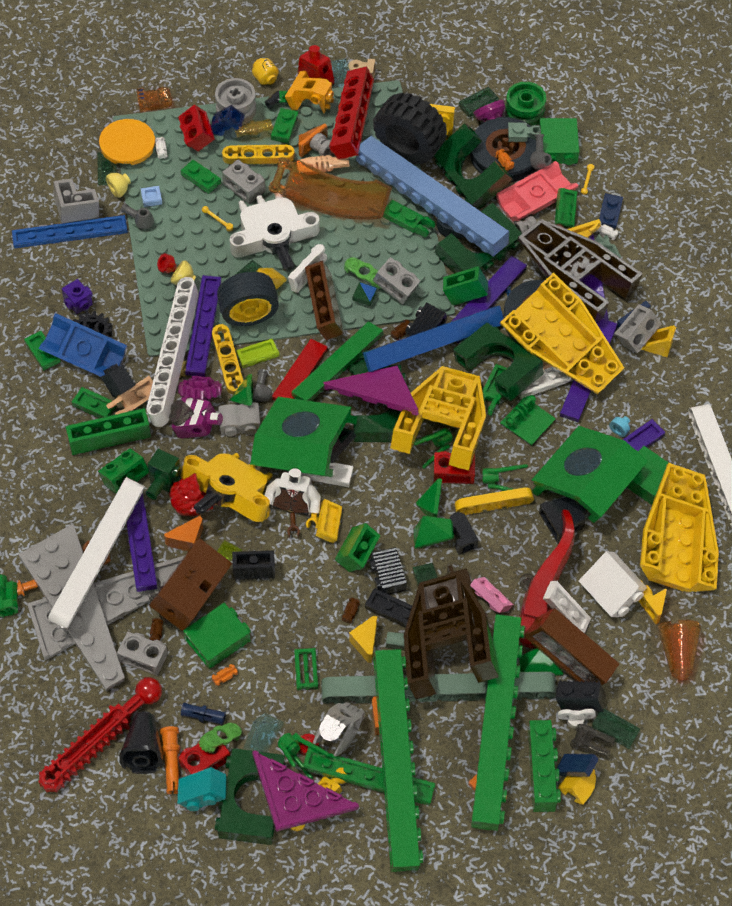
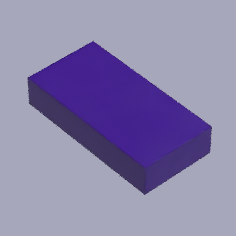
[622,419,665,451]

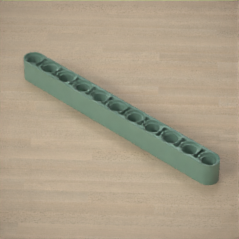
[321,672,557,704]

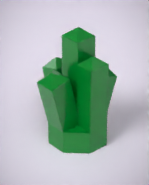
[0,574,18,617]

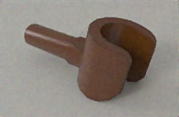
[287,513,300,538]

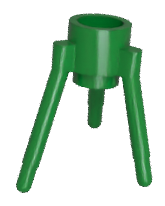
[413,428,453,469]
[483,464,528,491]
[278,733,329,779]

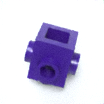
[61,279,93,314]

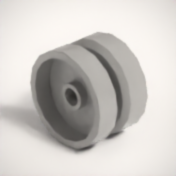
[215,78,256,126]

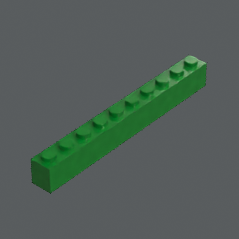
[471,614,525,831]
[373,649,423,872]

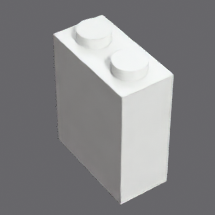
[579,551,647,617]

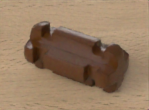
[391,319,410,341]
[342,597,360,624]
[149,618,163,641]

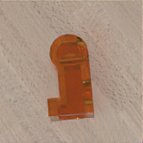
[136,87,173,112]

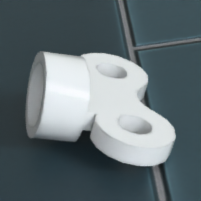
[558,709,596,729]

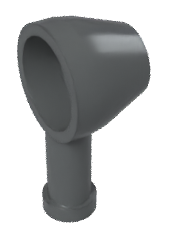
[530,134,552,170]
[121,203,154,229]
[253,369,272,402]

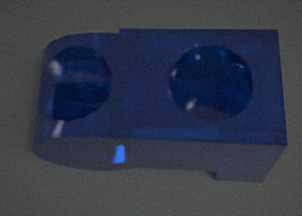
[211,105,245,136]

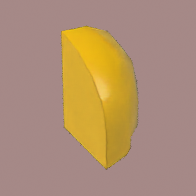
[558,769,596,805]

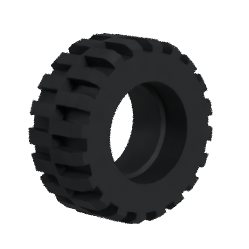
[373,93,447,164]

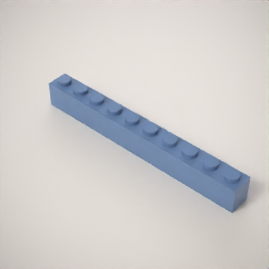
[356,136,509,257]

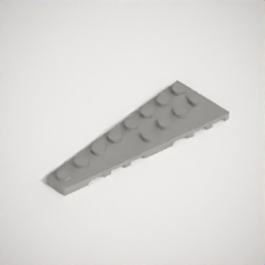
[18,524,125,691]
[27,555,185,660]

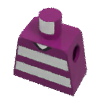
[171,396,223,439]

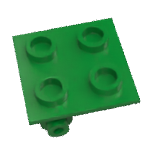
[500,395,556,446]

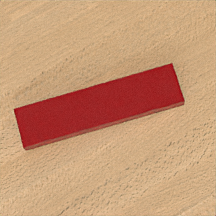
[272,339,328,401]

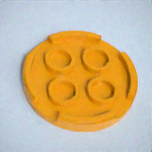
[99,119,155,165]

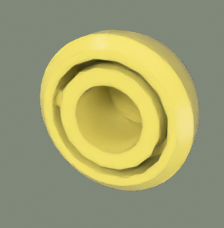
[106,173,131,198]
[171,260,196,285]

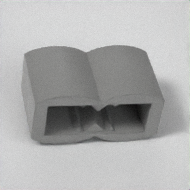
[218,403,260,437]

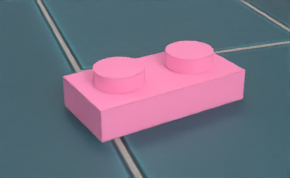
[470,577,514,613]

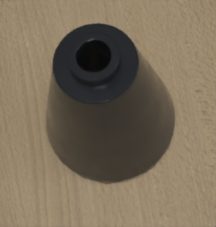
[119,711,164,774]

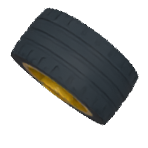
[217,271,279,326]

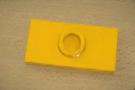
[316,499,342,544]

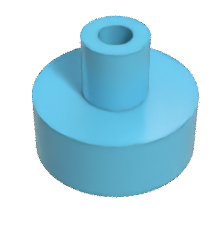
[609,416,630,437]

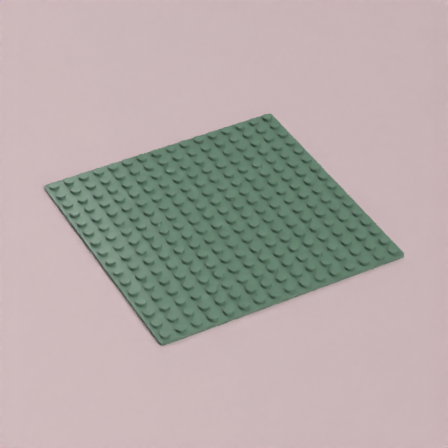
[113,80,455,357]

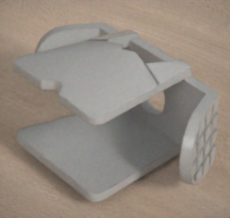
[313,702,365,757]

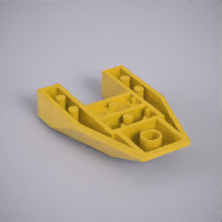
[390,366,486,470]

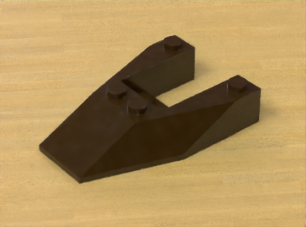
[518,219,643,324]
[404,571,499,700]

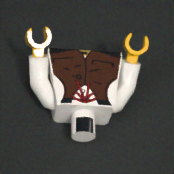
[265,469,321,529]

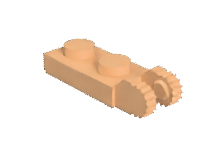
[106,376,153,415]

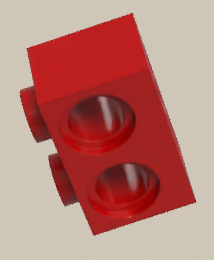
[178,104,215,151]
[433,451,475,484]
[178,741,230,775]

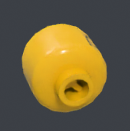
[252,58,279,85]

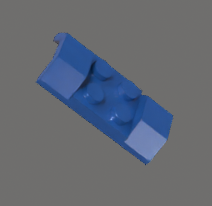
[39,313,127,377]

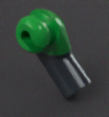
[265,91,288,108]

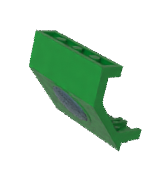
[250,397,358,477]
[532,426,648,523]

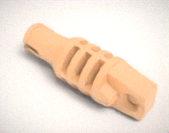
[297,155,349,174]

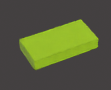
[236,338,280,368]

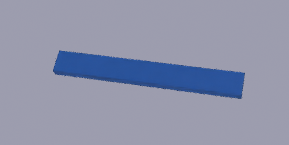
[363,305,504,372]

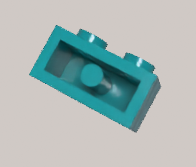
[177,767,226,811]

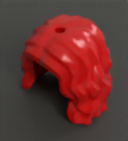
[170,473,215,516]

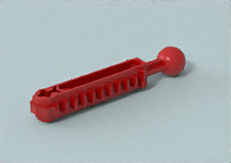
[38,677,163,793]

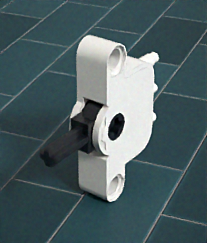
[230,190,320,272]

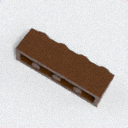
[305,260,344,340]

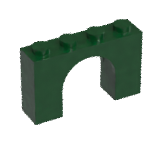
[434,123,513,209]
[434,203,522,274]
[453,323,544,401]
[354,365,405,442]
[215,748,285,845]

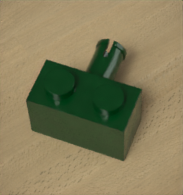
[145,448,182,500]

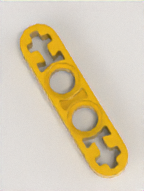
[222,145,295,164]
[212,324,243,395]
[454,488,534,515]

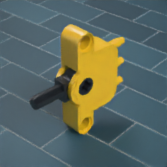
[180,453,273,522]

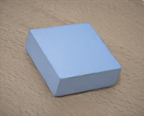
[140,186,162,207]

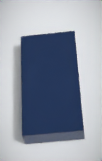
[556,754,599,777]

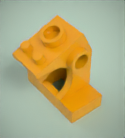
[285,71,335,113]

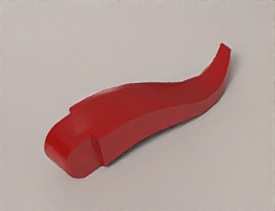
[519,510,575,649]

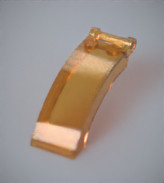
[268,157,392,220]

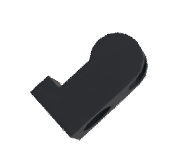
[450,512,478,555]

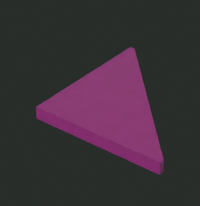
[323,366,419,415]
[252,750,359,832]

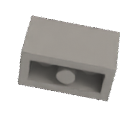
[222,160,265,204]

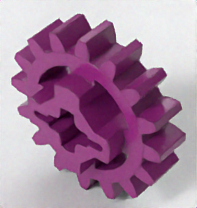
[178,376,222,401]

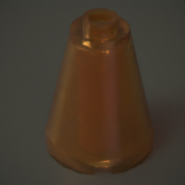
[658,620,701,681]

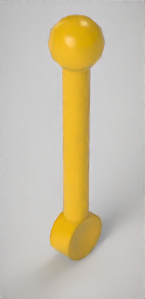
[581,164,594,195]
[202,206,233,231]

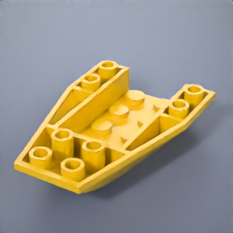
[500,272,624,394]
[640,463,719,592]

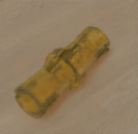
[234,118,273,138]

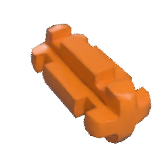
[495,149,514,171]
[211,664,238,686]

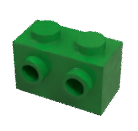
[443,266,488,305]
[98,448,149,494]
[335,523,381,572]

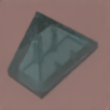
[331,58,349,88]
[244,713,284,752]

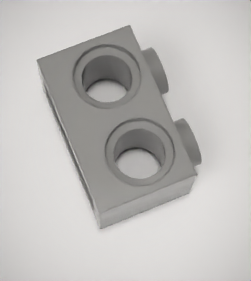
[373,257,421,304]
[614,304,662,353]
[117,632,168,676]

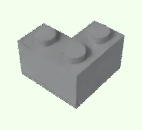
[54,179,99,223]

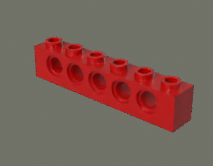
[330,66,374,160]

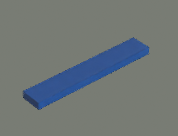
[12,215,127,248]

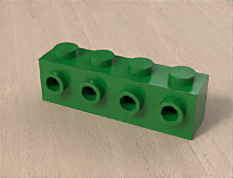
[66,408,151,455]
[528,720,561,812]

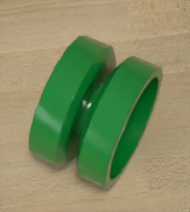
[505,82,546,127]

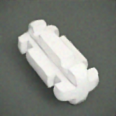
[155,137,168,159]
[595,223,618,240]

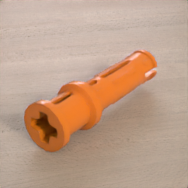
[160,726,180,795]

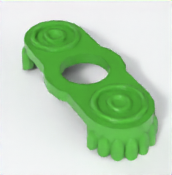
[344,257,380,289]
[199,723,242,753]

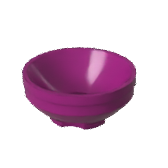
[473,100,506,122]

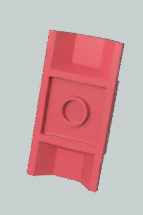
[496,161,579,221]

